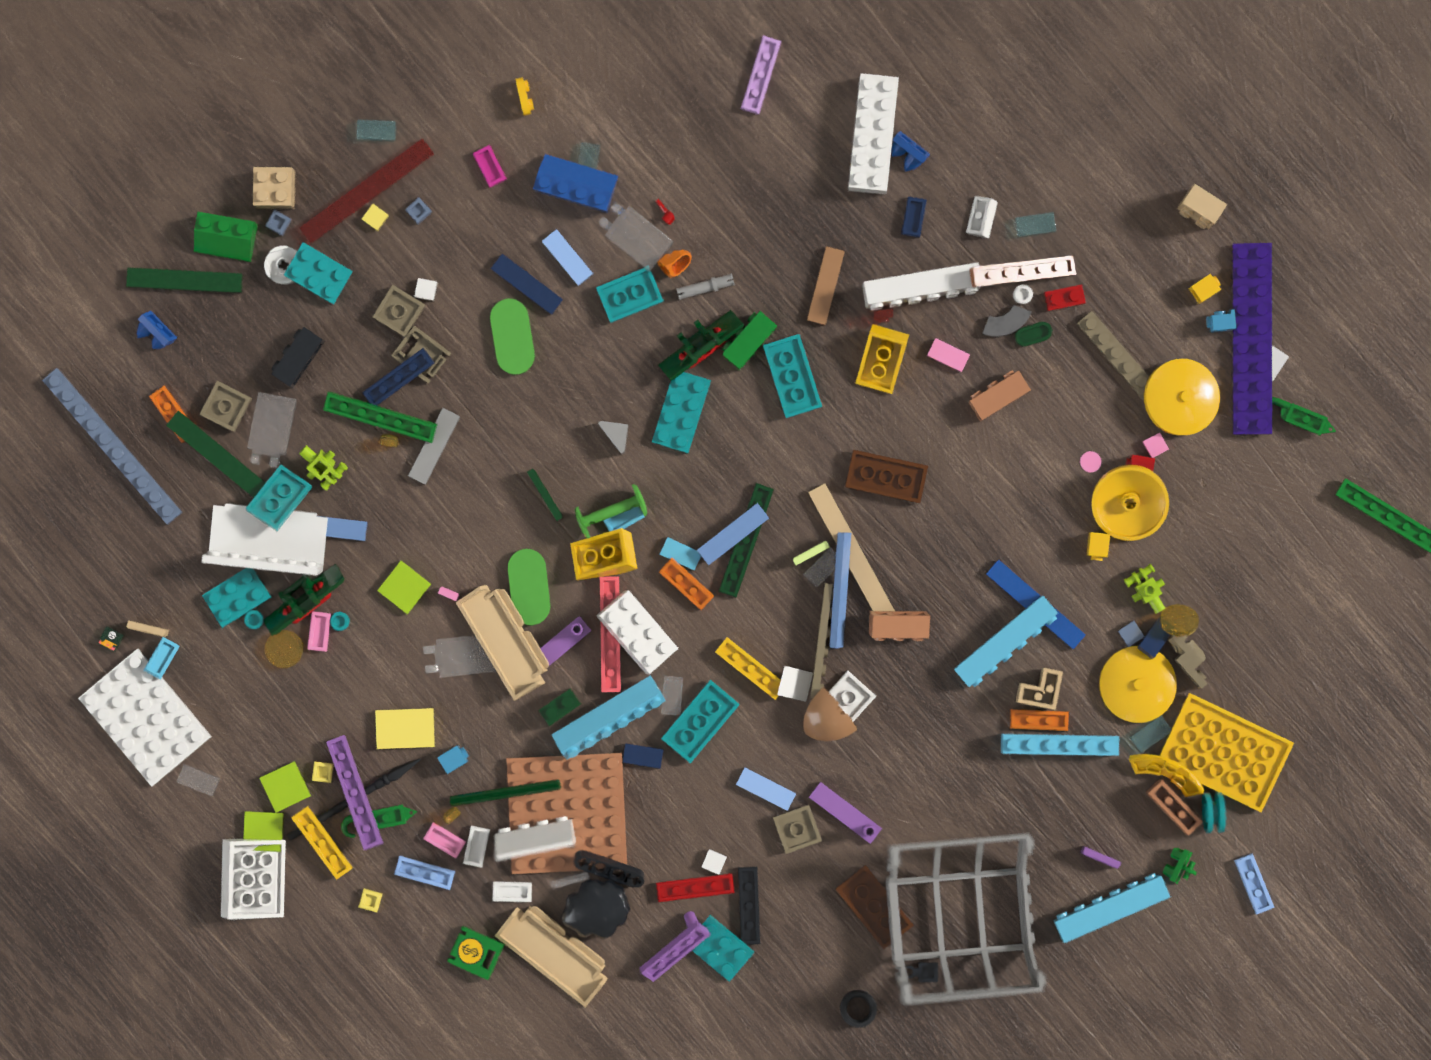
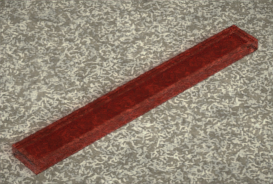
[300,138,434,244]

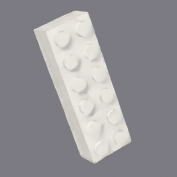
[848,73,899,194]
[862,263,980,311]

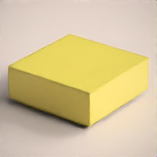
[362,204,389,231]
[312,761,334,783]
[359,888,383,912]

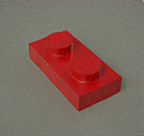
[1044,285,1086,311]

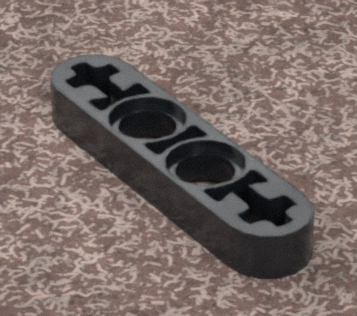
[574,850,644,888]

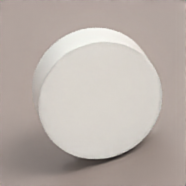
[1013,285,1033,304]

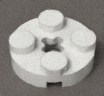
[264,246,297,285]

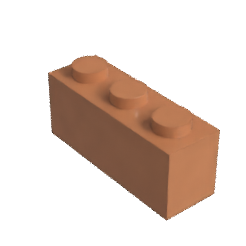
[969,370,1031,422]
[869,611,930,641]
[1145,779,1202,836]

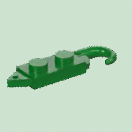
[1272,397,1336,436]
[341,804,417,838]

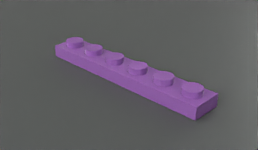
[326,735,383,851]

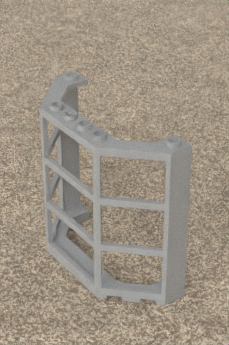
[886,833,1046,1004]

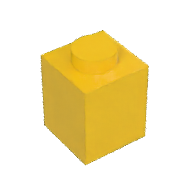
[1188,274,1221,304]
[1086,532,1110,561]

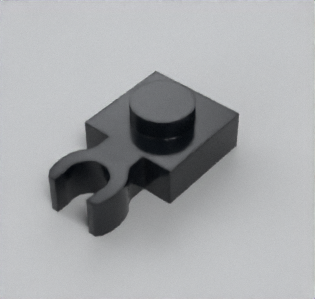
[905,962,938,982]

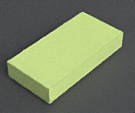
[793,541,830,566]

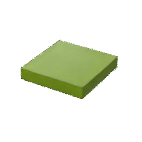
[377,561,431,614]
[259,761,311,813]
[243,811,284,852]

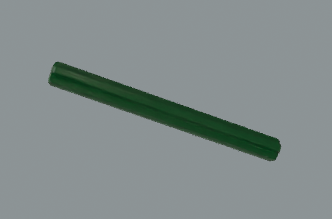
[450,779,561,806]

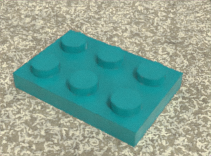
[284,242,353,304]
[596,266,664,323]
[246,465,312,532]
[202,567,272,628]
[692,915,754,982]

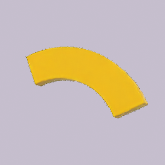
[1129,754,1204,797]

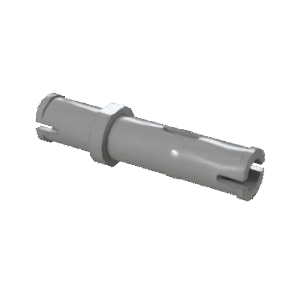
[676,273,735,300]

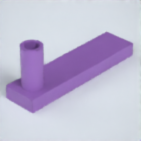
[540,616,592,667]
[809,782,882,844]
[639,911,710,982]

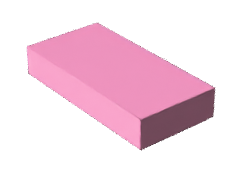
[927,338,970,372]
[307,611,332,652]
[423,822,466,858]

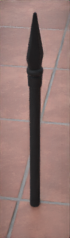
[287,758,421,841]

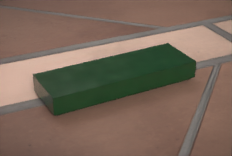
[527,469,563,522]

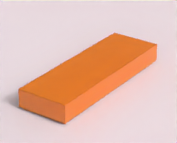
[149,385,189,443]
[659,557,714,610]
[1010,709,1069,731]

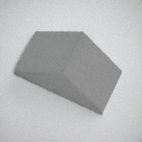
[598,421,628,454]

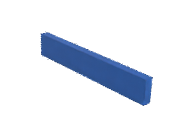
[986,560,1086,649]

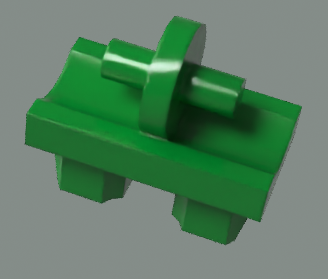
[1162,848,1197,884]

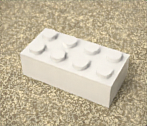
[596,590,678,674]

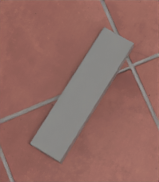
[408,408,460,485]

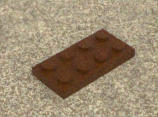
[845,450,928,504]
[835,865,914,949]

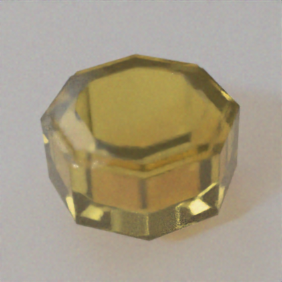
[380,434,399,448]
[442,807,461,824]

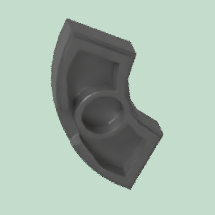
[982,305,1031,337]

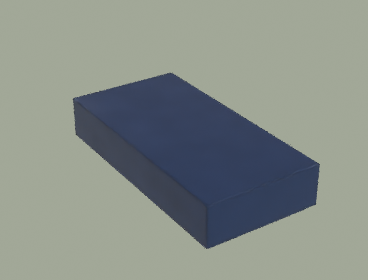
[901,196,927,238]
[1137,617,1174,659]
[622,743,664,769]

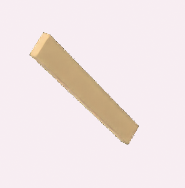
[808,483,895,611]

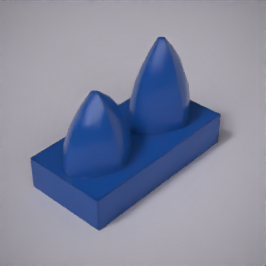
[891,131,930,171]
[137,311,177,349]

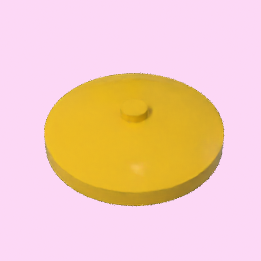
[1144,359,1220,436]
[1091,465,1169,541]
[1099,646,1177,723]

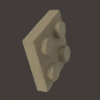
[373,285,426,337]
[200,381,252,432]
[773,804,822,854]

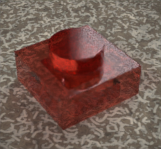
[873,309,894,323]

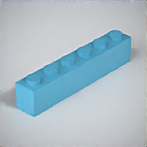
[954,595,1058,687]
[552,675,666,760]
[1001,734,1119,756]
[1053,873,1170,943]

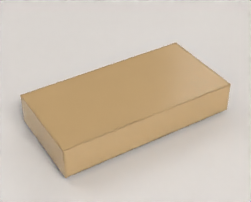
[127,621,169,637]

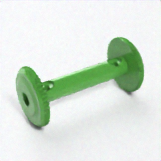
[574,484,648,538]

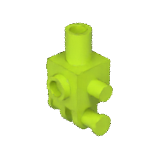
[299,445,348,490]
[1123,564,1165,614]

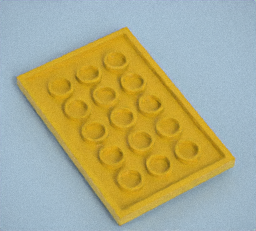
[1159,693,1294,812]

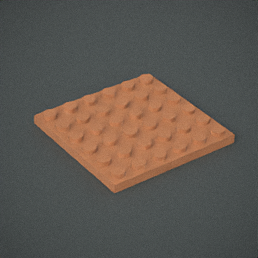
[507,753,627,874]

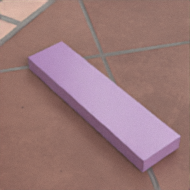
[741,36,781,115]

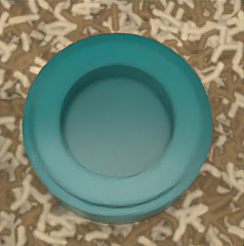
[244,610,264,629]
[330,612,350,631]

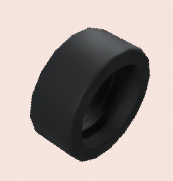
[840,990,877,1028]

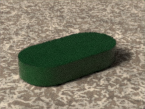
[1014,322,1052,347]

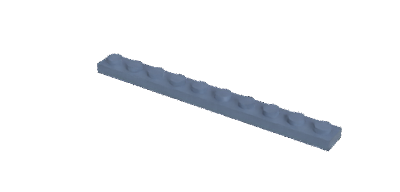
[42,368,182,525]

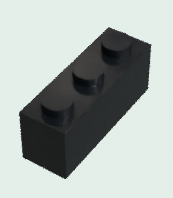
[271,327,325,388]

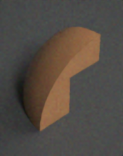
[803,687,857,741]

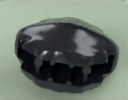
[562,879,631,939]

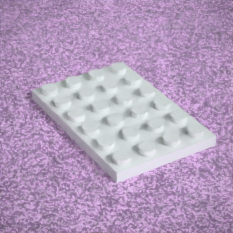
[78,649,212,787]

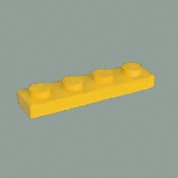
[715,637,781,700]
[291,805,353,880]

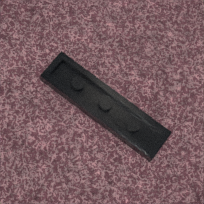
[738,866,760,945]

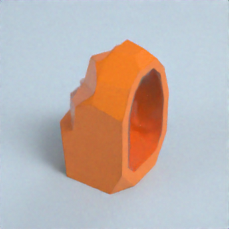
[658,250,692,278]

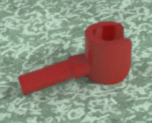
[655,199,675,225]

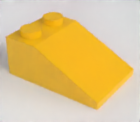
[855,324,909,394]
[570,528,637,580]

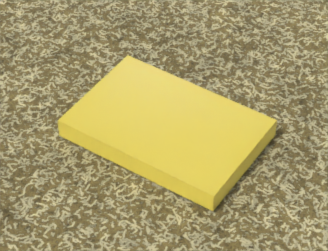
[375,708,435,749]

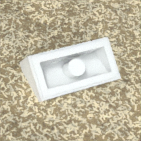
[966,196,997,238]

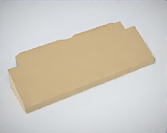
[456,585,549,701]
[495,906,608,1007]

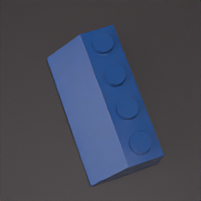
[533,154,618,213]

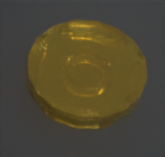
[1160,604,1199,636]
[265,630,304,668]

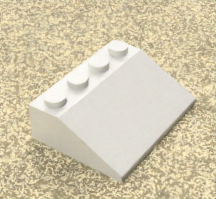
[495,816,576,860]
[221,839,286,919]

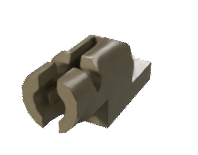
[1168,628,1207,689]

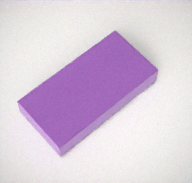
[1081,846,1121,869]

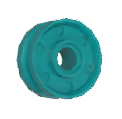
[1202,792,1226,833]

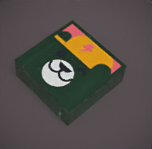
[98,626,124,652]

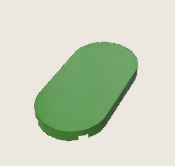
[490,299,535,375]
[508,549,551,625]

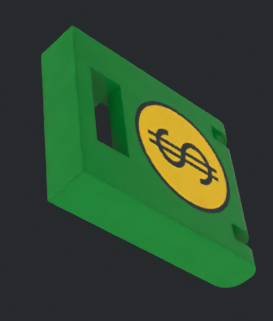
[447,926,505,980]

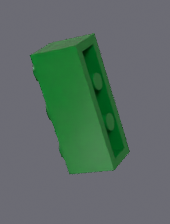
[722,311,777,371]

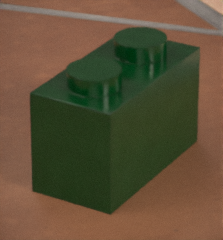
[538,688,582,726]

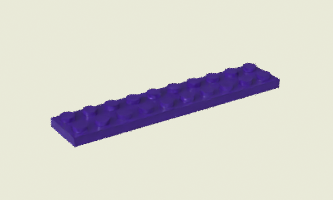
[1233,243,1272,435]

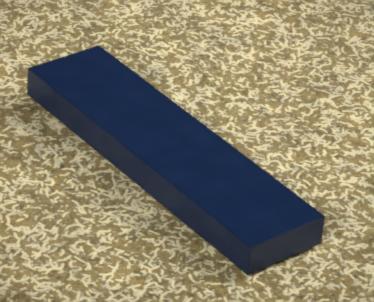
[491,254,563,315]
[362,348,435,406]

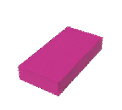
[473,145,507,188]

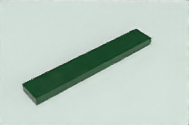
[126,267,243,293]
[166,411,266,498]
[718,483,774,598]

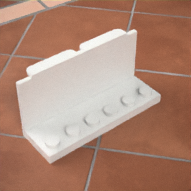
[202,503,328,575]

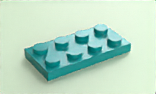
[763,334,822,418]
[652,372,711,453]
[661,680,740,763]

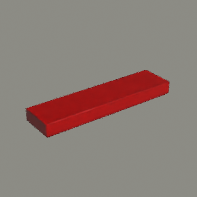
[656,873,735,902]

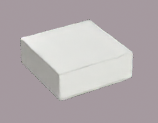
[414,278,437,301]
[702,849,727,874]

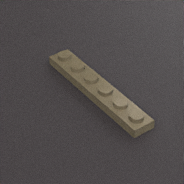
[1077,311,1149,401]
[810,583,834,698]

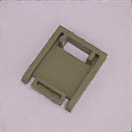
[391,325,451,384]

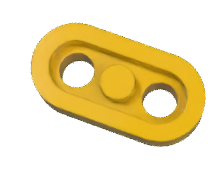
[515,77,534,116]

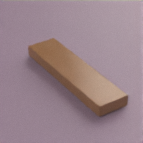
[807,246,845,325]

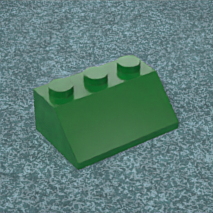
[194,212,258,262]

